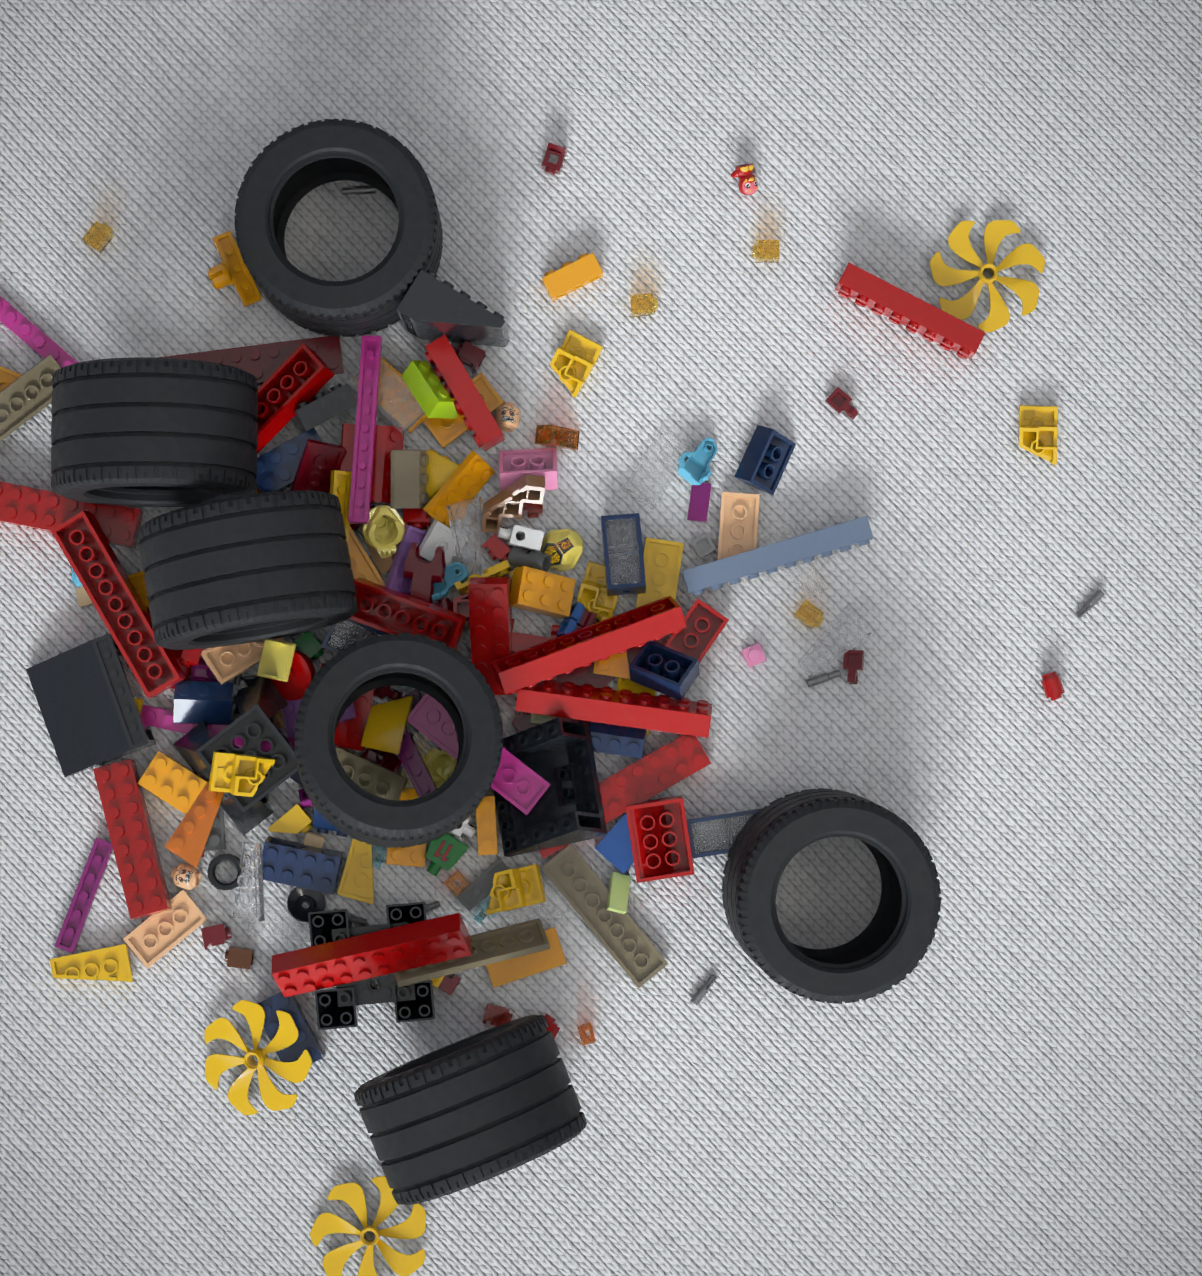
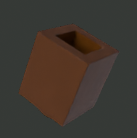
[224,947,255,969]

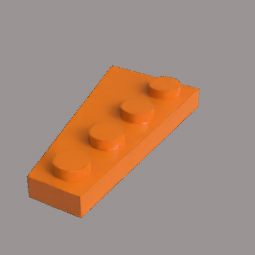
[164,782,224,868]

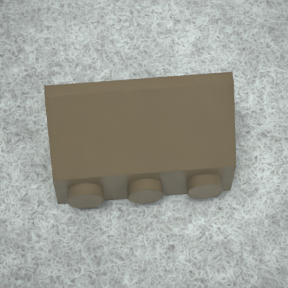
[391,449,429,509]

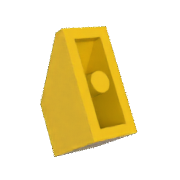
[268,804,313,834]

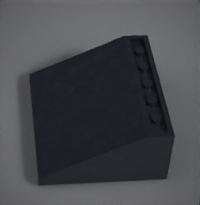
[396,269,509,347]
[26,633,156,778]
[493,717,608,857]

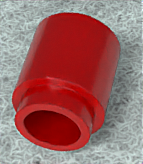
[1041,671,1065,701]

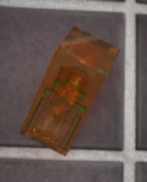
[535,424,580,450]

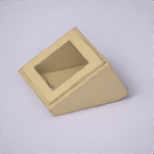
[75,587,93,607]
[303,831,325,848]

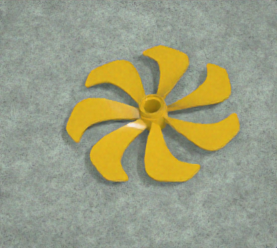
[930,220,1045,333]
[204,1000,312,1115]
[310,1176,426,1276]

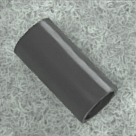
[508,547,551,572]

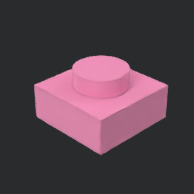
[741,643,767,668]

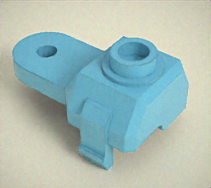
[678,438,717,485]
[431,562,469,601]

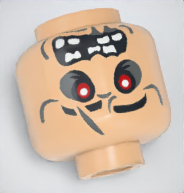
[495,402,521,432]
[171,862,202,890]

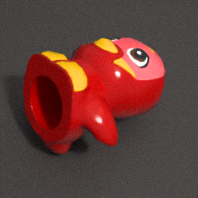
[731,164,758,195]

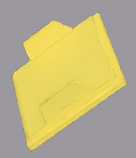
[257,639,296,682]

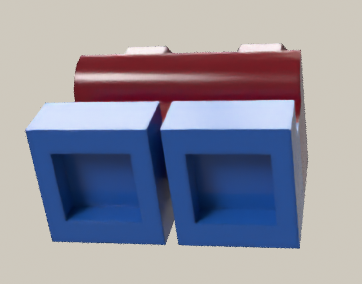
[556,602,599,637]

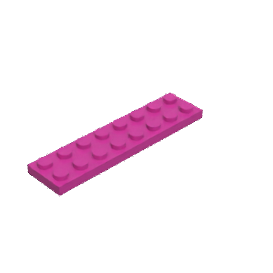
[407,694,551,815]

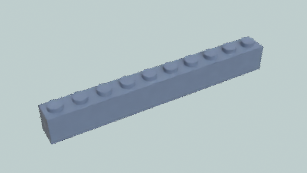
[682,516,874,596]

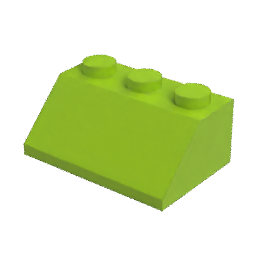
[401,360,458,419]

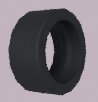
[207,854,246,891]

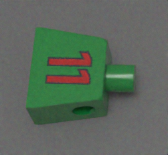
[425,833,469,876]

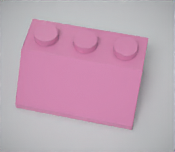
[499,448,558,491]

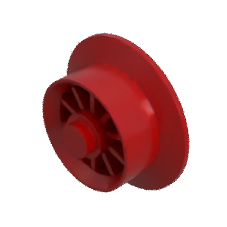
[269,651,315,701]

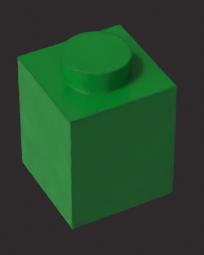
[294,631,325,660]

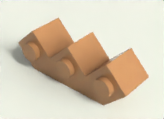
[481,474,545,533]

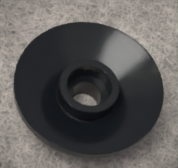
[287,887,326,922]

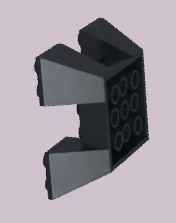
[173,677,303,835]
[308,902,436,1030]

